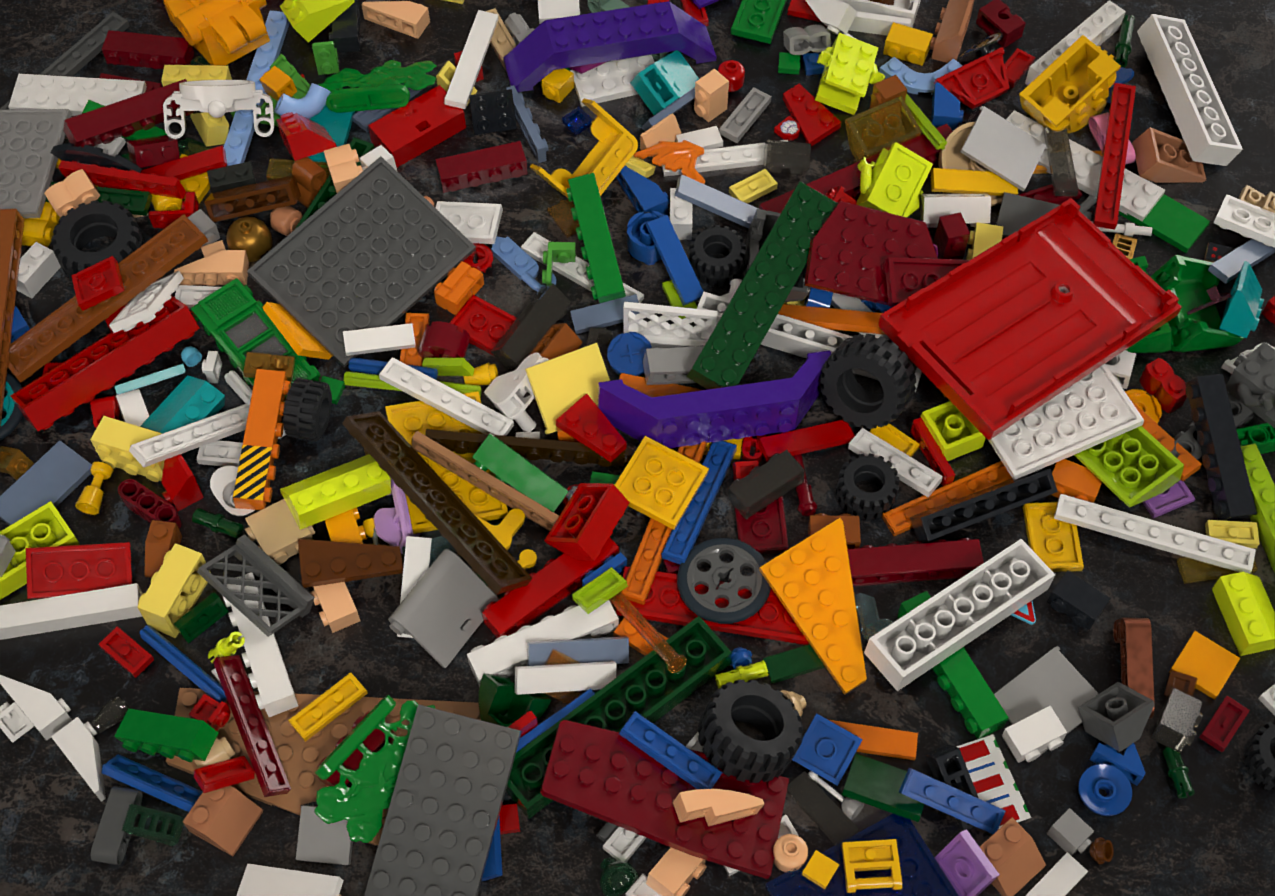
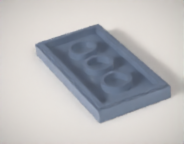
[0,440,92,526]

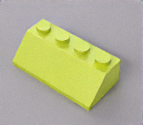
[280,454,391,530]

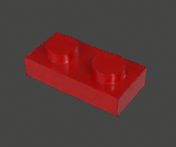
[98,627,154,678]

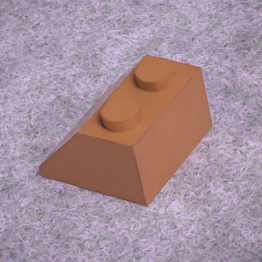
[183,786,263,856]
[980,817,1046,896]

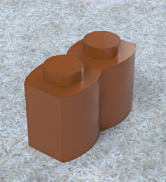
[292,157,327,208]

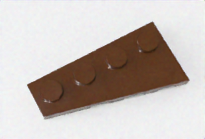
[298,539,403,588]

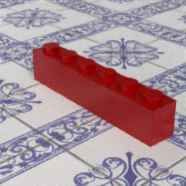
[482,537,619,638]

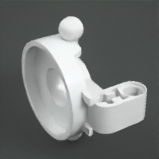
[163,80,274,139]

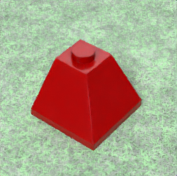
[162,454,204,512]

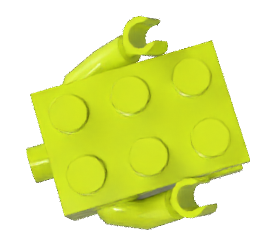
[815,33,885,115]
[856,142,933,217]

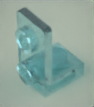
[855,593,893,641]

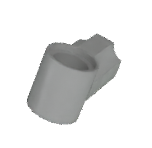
[505,13,535,45]

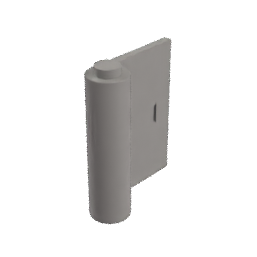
[388,549,499,668]

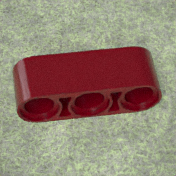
[118,479,182,529]

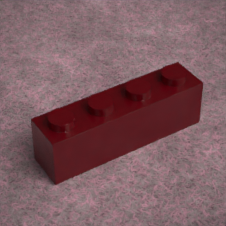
[102,30,194,69]
[435,141,528,193]

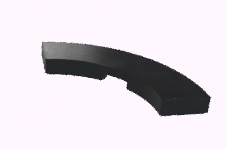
[50,143,142,173]

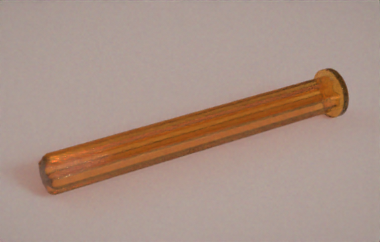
[609,592,686,673]

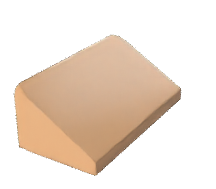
[640,113,681,158]

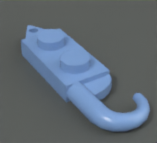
[491,236,557,293]

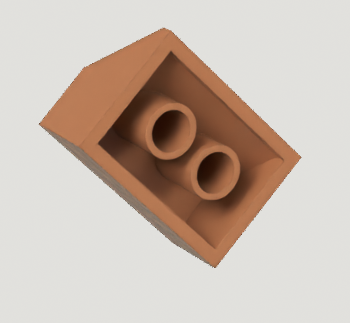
[930,0,975,63]

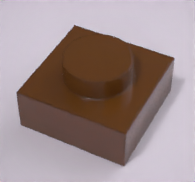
[1164,670,1198,704]

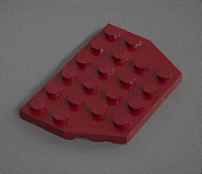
[804,201,938,307]

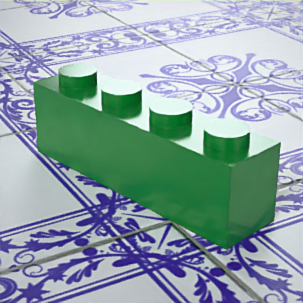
[472,433,569,512]
[114,709,219,762]

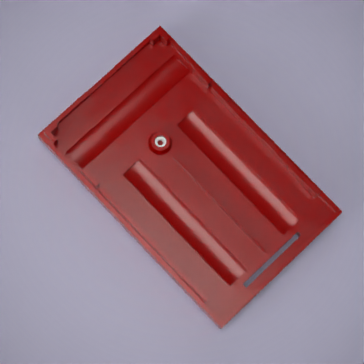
[878,198,1182,440]

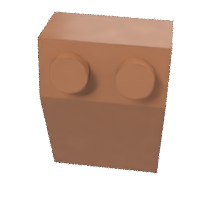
[1132,127,1206,183]

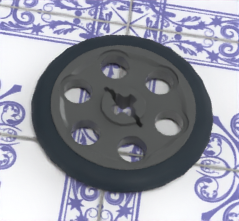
[677,538,771,624]

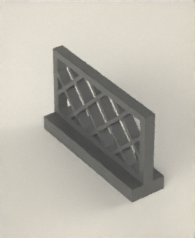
[197,534,315,637]

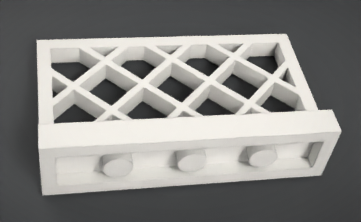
[623,302,718,348]

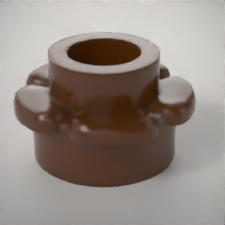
[1090,837,1114,864]

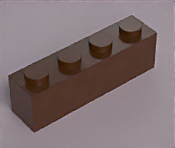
[204,175,301,222]

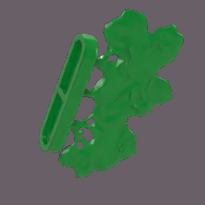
[318,60,437,113]
[314,695,435,843]

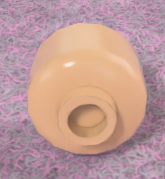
[773,834,808,873]

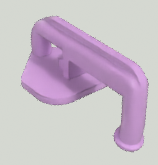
[373,477,423,554]

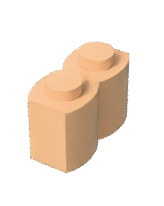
[324,144,363,193]
[44,169,101,217]

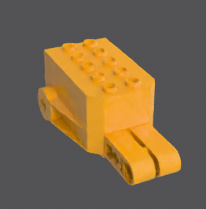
[163,0,270,66]

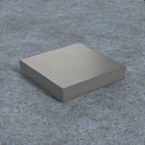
[296,805,353,865]

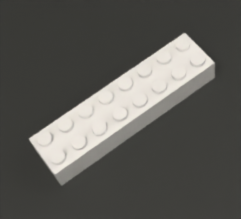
[1137,14,1243,166]
[864,539,1055,691]

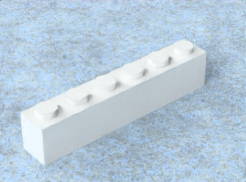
[223,573,299,717]
[467,600,619,687]

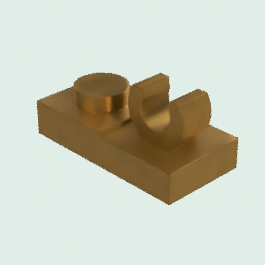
[243,352,295,381]

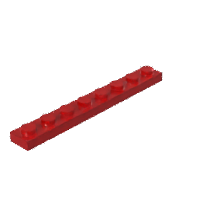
[1093,83,1136,230]

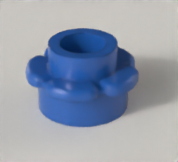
[730,647,752,669]

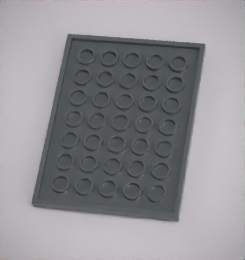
[247,156,476,367]

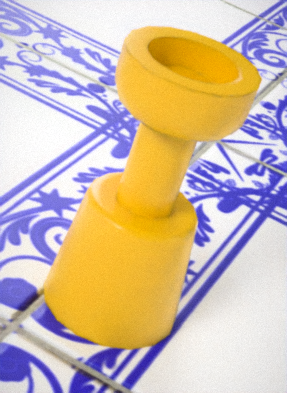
[75,462,113,515]

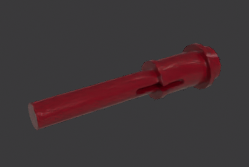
[792,454,817,516]

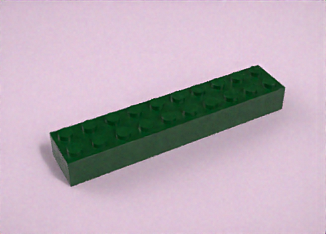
[687,181,838,390]
[506,616,732,819]

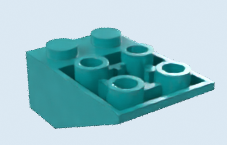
[630,50,699,115]

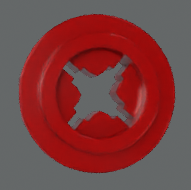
[463,243,494,273]

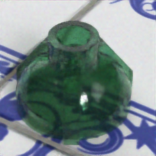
[600,857,638,896]

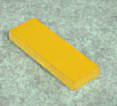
[288,672,368,742]

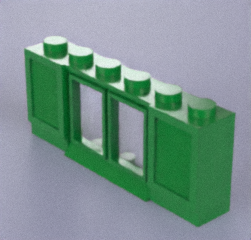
[191,278,320,402]

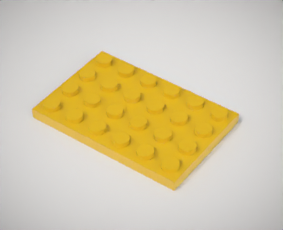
[385,391,508,534]

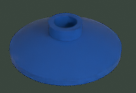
[1078,764,1132,816]

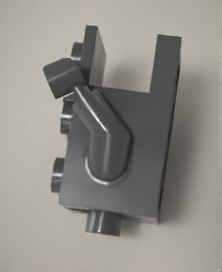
[1226,342,1275,428]

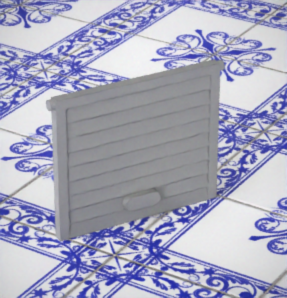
[960,106,1048,191]
[994,646,1098,754]

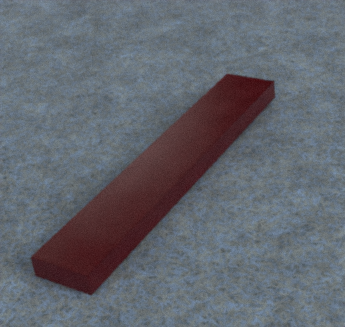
[213,655,291,797]

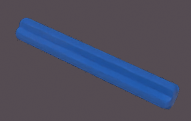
[349,358,438,380]

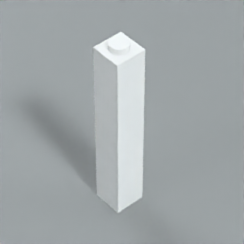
[0,583,143,640]

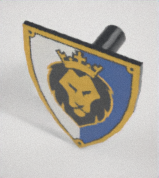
[960,33,1002,59]

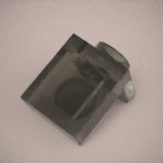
[586,327,613,353]

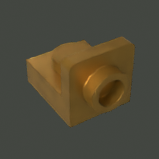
[0,446,34,481]

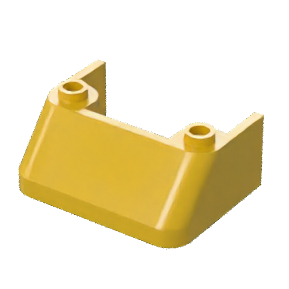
[530,98,638,202]

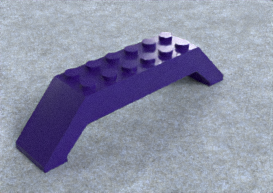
[504,1,717,92]
[598,350,831,449]

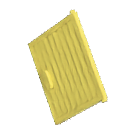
[525,343,610,435]

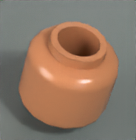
[270,206,303,236]

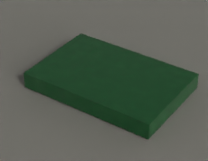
[842,754,924,822]

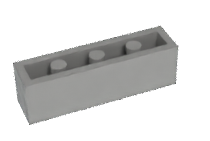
[643,345,704,385]

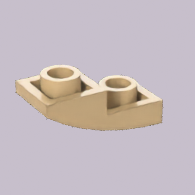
[1238,185,1275,213]

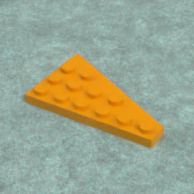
[759,518,867,695]

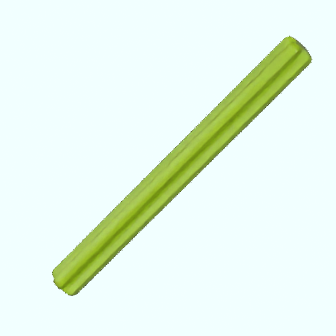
[343,372,482,397]

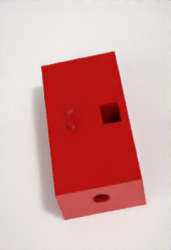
[368,85,466,168]

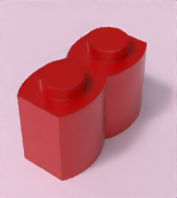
[1140,358,1187,413]

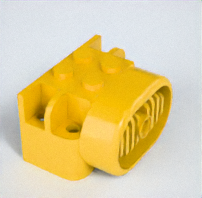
[1019,35,1121,134]

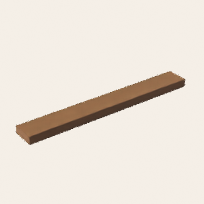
[411,431,559,531]

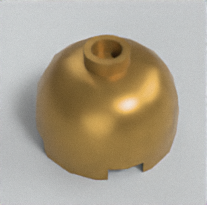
[226,216,273,262]

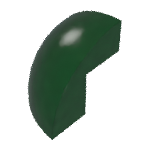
[478,673,552,727]

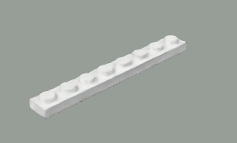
[1054,494,1256,574]

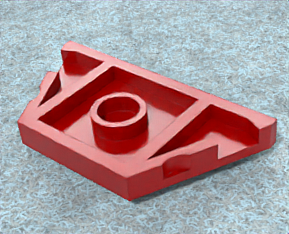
[934,47,1009,109]

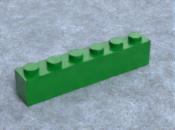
[566,173,626,303]
[898,591,1009,739]

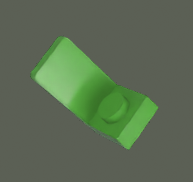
[312,41,339,75]
[542,242,576,292]

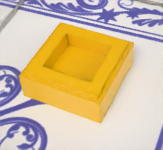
[802,850,839,889]

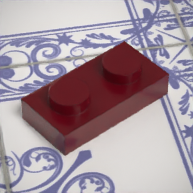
[1199,696,1250,752]

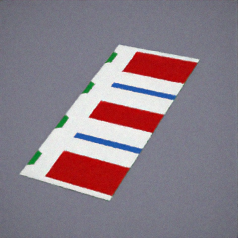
[956,734,1031,829]

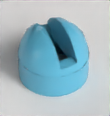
[181,346,202,367]

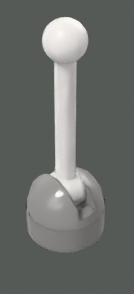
[808,771,864,820]

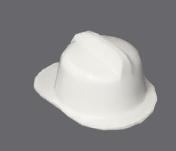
[210,466,255,516]

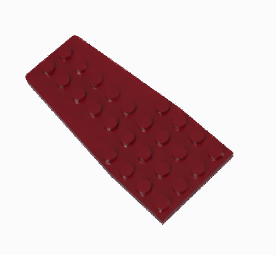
[540,720,789,879]

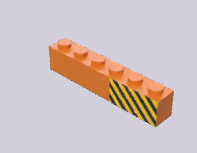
[233,369,291,510]

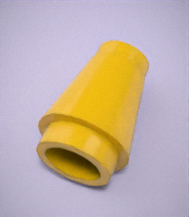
[463,362,499,385]

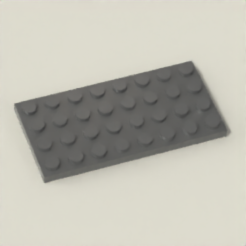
[364,704,522,896]

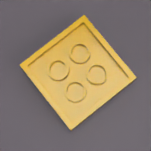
[615,436,709,530]

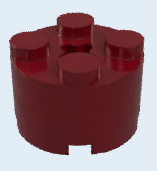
[418,321,470,359]

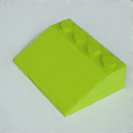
[1074,426,1184,508]

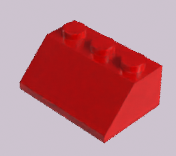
[276,112,337,161]
[544,483,630,561]

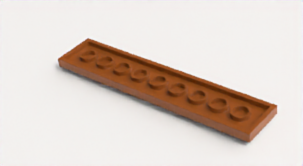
[8,214,208,382]

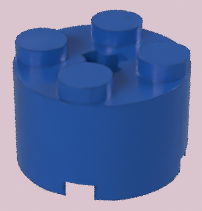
[627,211,665,265]

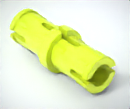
[208,632,245,663]
[715,660,768,689]

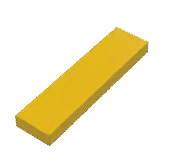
[931,168,1018,196]

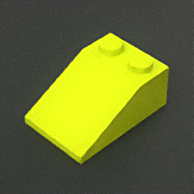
[280,0,355,43]

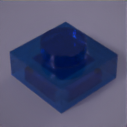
[562,106,593,135]

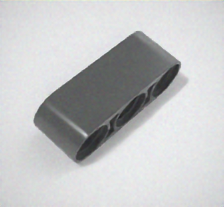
[91,786,143,865]

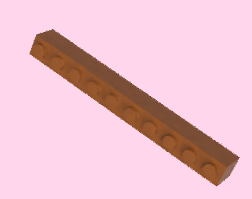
[0,209,25,427]

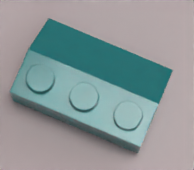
[1219,261,1264,339]
[140,375,225,434]

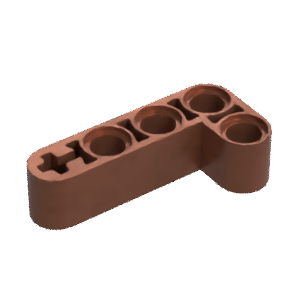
[1113,618,1154,719]

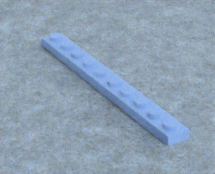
[224,11,290,167]

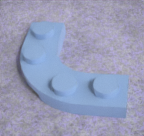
[879,57,963,95]

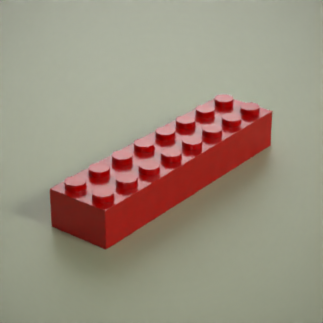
[11,295,200,431]

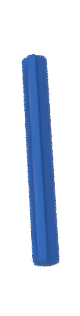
[139,625,228,703]

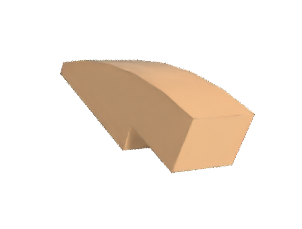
[673,789,764,826]

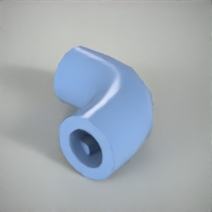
[274,83,330,119]

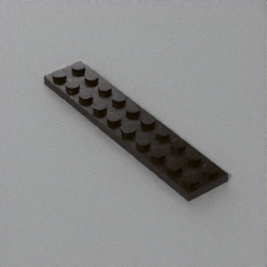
[342,411,532,595]

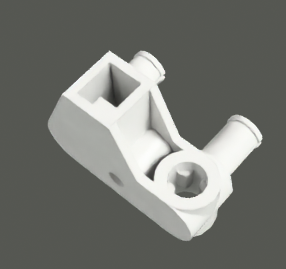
[484,353,549,432]

